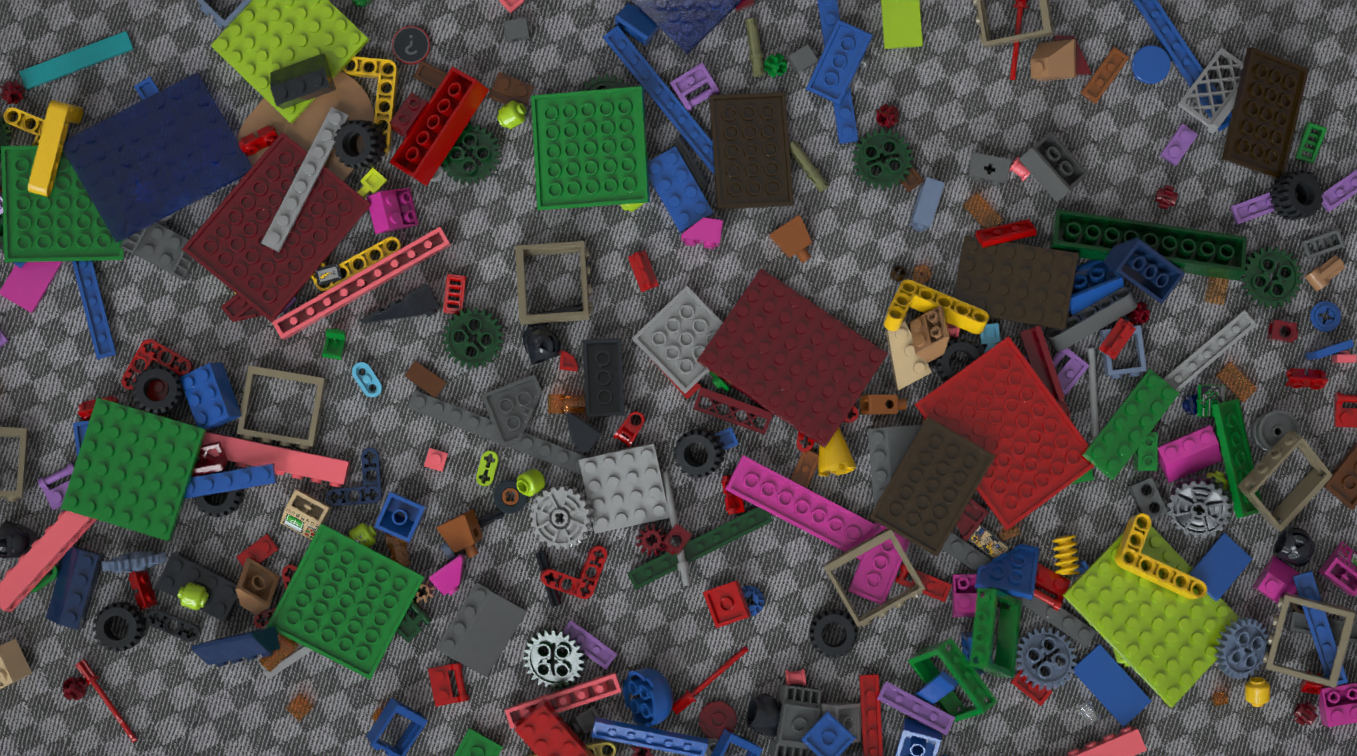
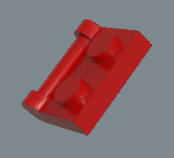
[1334,392,1357,428]
[1034,563,1071,611]
[428,662,469,707]

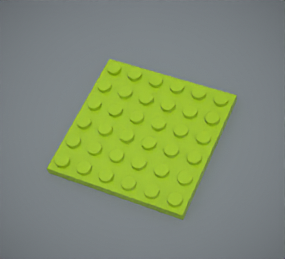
[210,0,370,124]

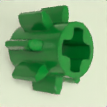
[764,53,788,78]

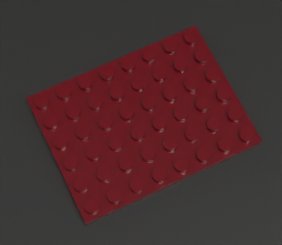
[182,132,371,323]
[697,269,888,448]

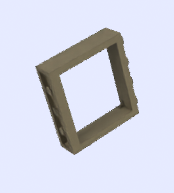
[973,0,1054,48]
[515,241,593,325]
[237,365,327,450]
[0,427,29,502]
[1238,430,1333,532]
[823,528,925,627]
[1263,592,1356,688]

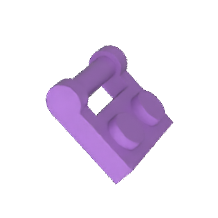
[670,63,720,112]
[1052,348,1090,395]
[38,462,75,510]

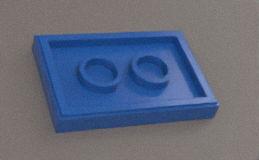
[1188,533,1252,601]

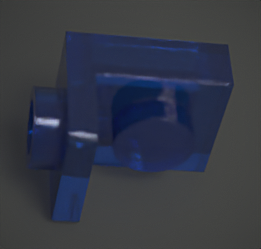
[1182,394,1198,415]

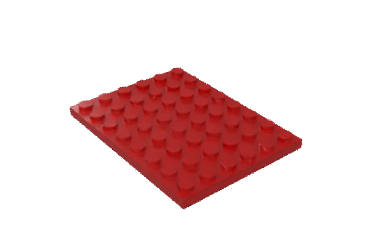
[914,336,1094,530]

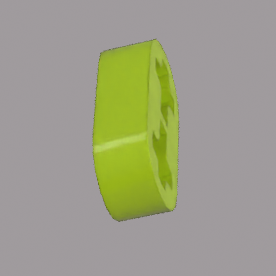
[476,451,499,486]

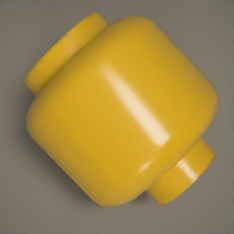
[1245,677,1270,707]

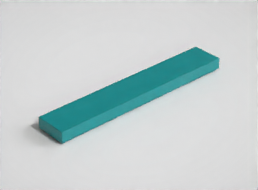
[19,31,134,90]

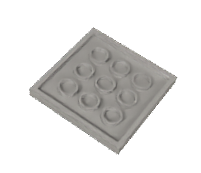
[632,286,723,394]
[579,442,670,534]

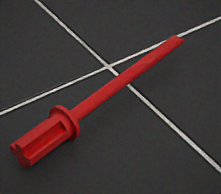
[1010,0,1028,80]
[672,646,749,715]
[75,659,138,743]

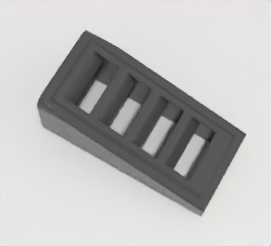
[1301,228,1345,259]

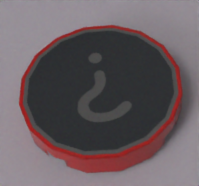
[392,26,431,65]

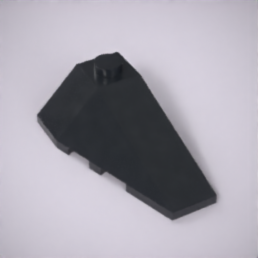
[360,285,441,324]

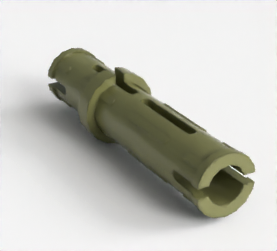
[745,18,765,77]
[789,140,830,193]

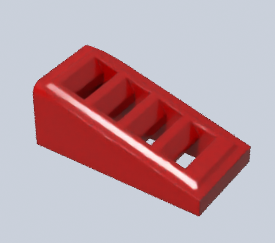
[443,274,467,315]

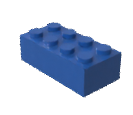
[648,146,713,234]

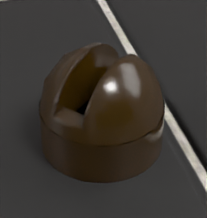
[890,265,907,282]

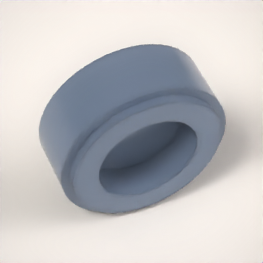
[440,543,457,562]

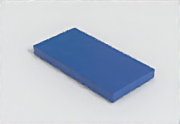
[806,19,874,106]
[1072,644,1152,727]

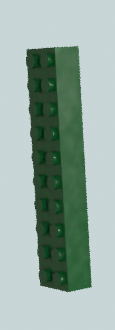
[1049,209,1247,281]

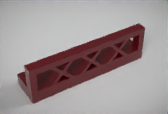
[1019,326,1065,401]
[693,387,773,435]
[192,441,228,477]

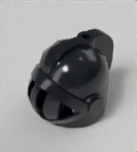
[522,325,561,365]
[0,519,36,559]
[1273,527,1315,567]
[746,693,782,737]

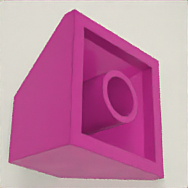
[429,553,466,596]
[1252,555,1300,605]

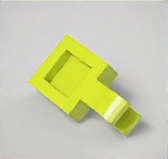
[357,167,387,199]

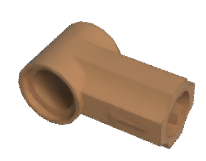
[1304,255,1345,292]

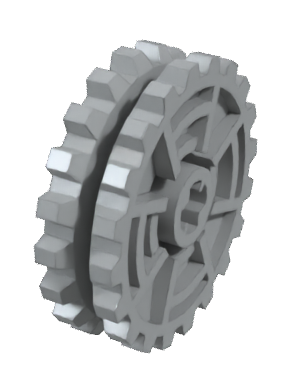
[530,485,595,549]

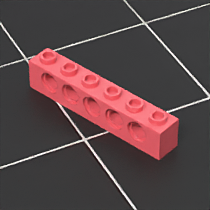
[505,671,622,729]

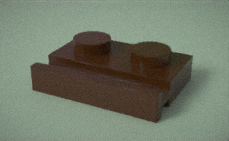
[488,72,535,108]

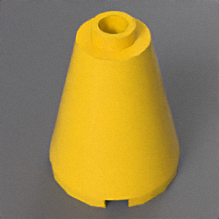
[818,427,856,477]

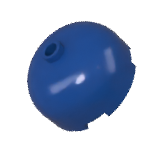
[623,668,673,727]

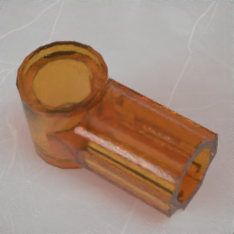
[548,394,585,414]
[385,532,410,566]
[258,634,298,672]

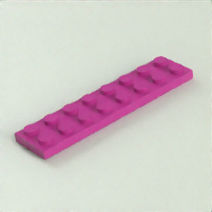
[725,455,878,560]

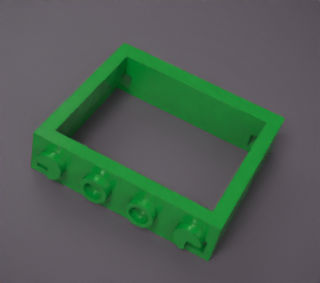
[970,588,1022,678]
[907,638,998,723]

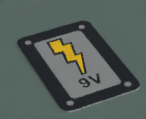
[315,263,342,286]

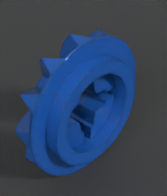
[1310,301,1341,332]
[741,586,764,617]

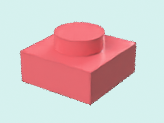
[498,0,525,14]
[1332,351,1356,363]
[424,448,448,472]

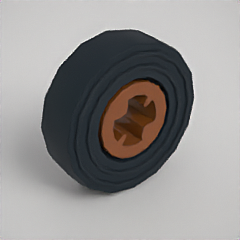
[493,479,528,514]

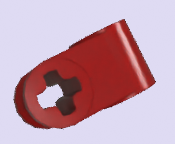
[613,411,645,448]

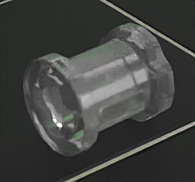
[1076,700,1101,726]

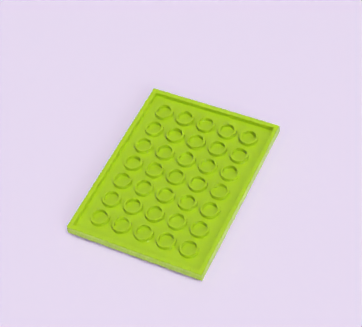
[1063,519,1239,707]

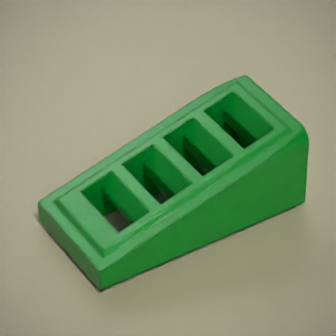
[1295,121,1327,164]

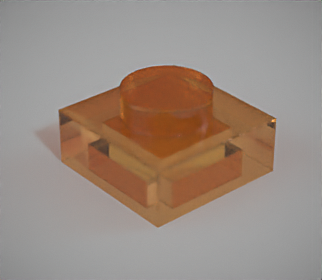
[998,526,1021,541]
[286,694,313,721]

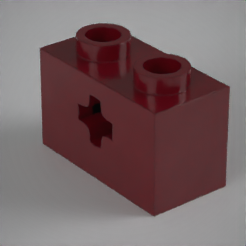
[390,92,428,138]

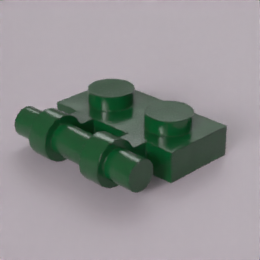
[397,598,432,643]

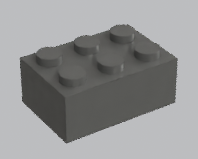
[1019,131,1089,202]

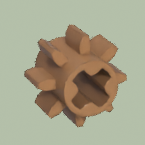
[416,580,435,603]

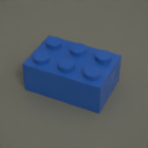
[180,362,242,431]

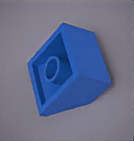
[615,3,660,47]
[374,491,428,543]

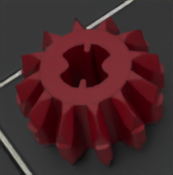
[635,523,667,556]

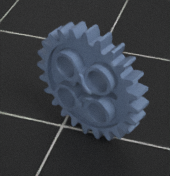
[102,551,167,573]
[1214,617,1270,680]
[1016,627,1077,691]

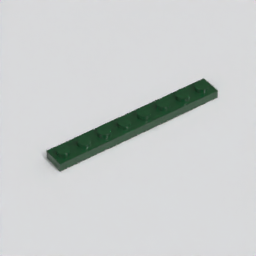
[627,507,773,590]

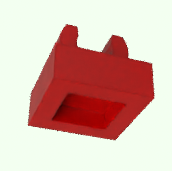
[1300,671,1325,695]

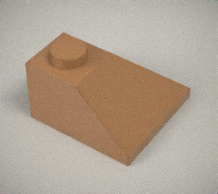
[1031,39,1076,81]
[236,557,280,615]

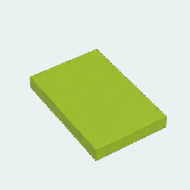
[880,0,923,49]

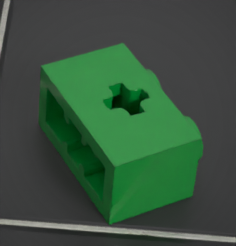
[1133,432,1158,471]

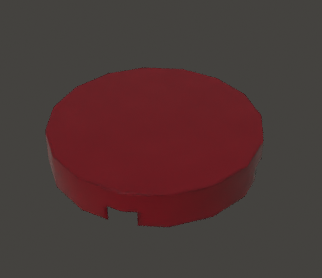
[699,701,737,739]

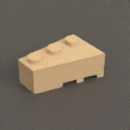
[886,322,932,391]

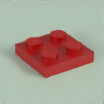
[703,580,751,628]

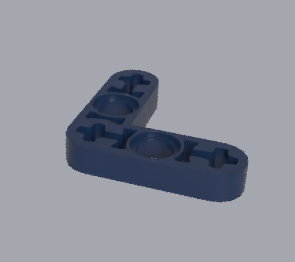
[326,448,382,506]

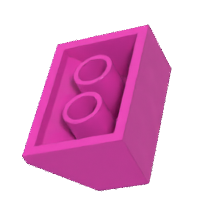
[1157,425,1222,483]

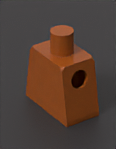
[768,215,812,264]
[860,394,907,415]
[436,509,483,558]

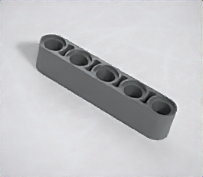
[1046,287,1138,351]

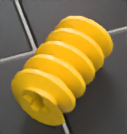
[1052,535,1080,575]

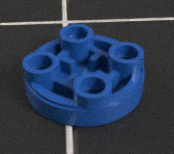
[1131,45,1171,84]

